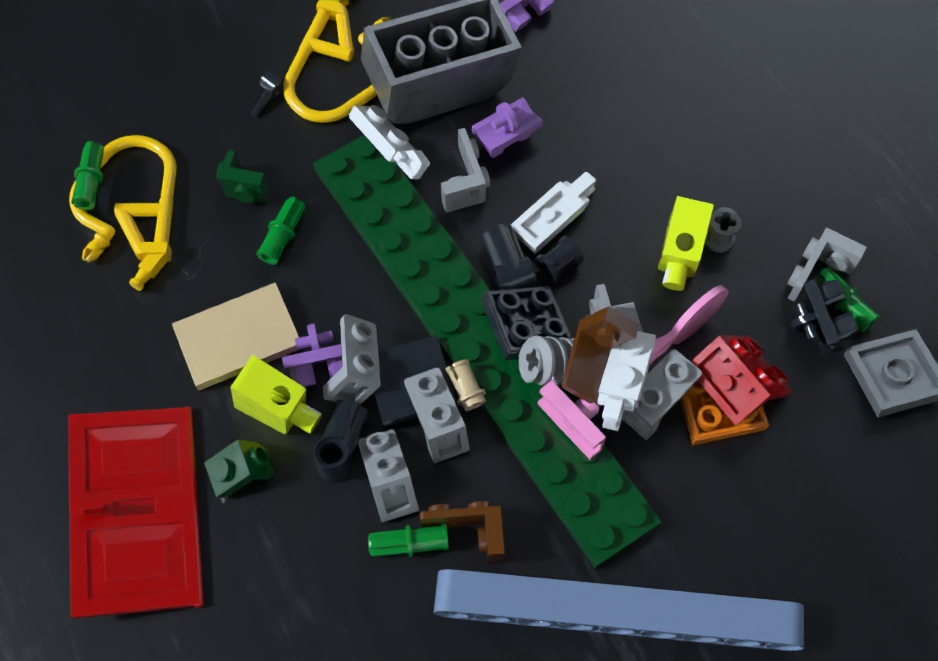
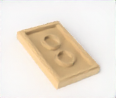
[172,283,300,391]

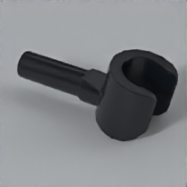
[250,71,283,118]

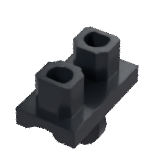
[790,279,860,351]

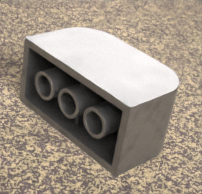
[361,0,522,124]

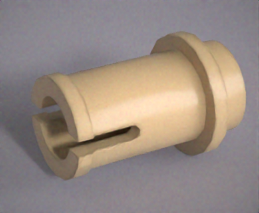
[446,359,486,411]

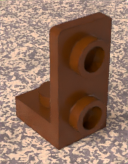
[562,306,639,404]
[420,501,505,564]

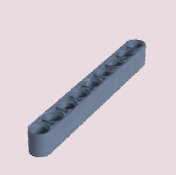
[434,569,805,651]

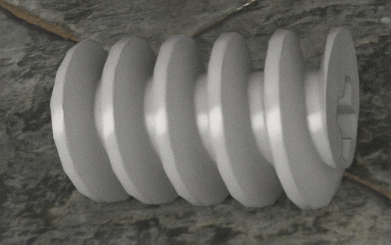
[519,335,575,386]

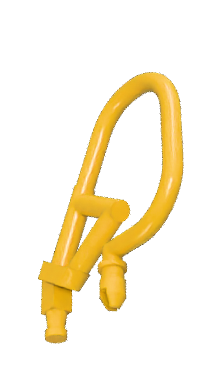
[283,0,392,123]
[69,135,177,291]

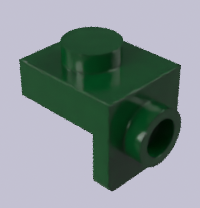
[217,150,269,203]
[204,440,274,498]

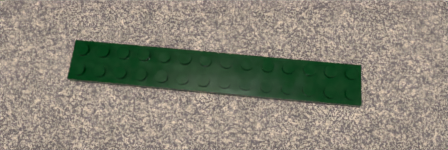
[313,135,662,569]

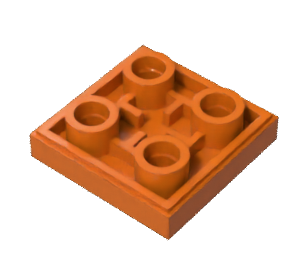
[679,380,769,445]

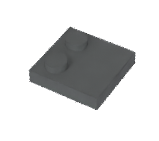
[844,329,938,417]

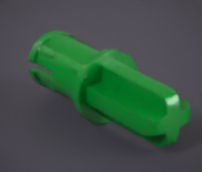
[71,141,104,210]
[256,196,305,265]
[814,267,880,332]
[368,524,449,557]

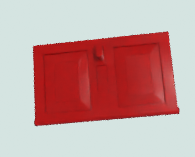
[68,406,204,619]

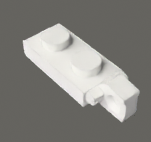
[349,105,430,179]
[511,172,596,254]
[598,331,656,431]

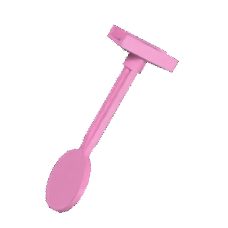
[538,285,729,460]

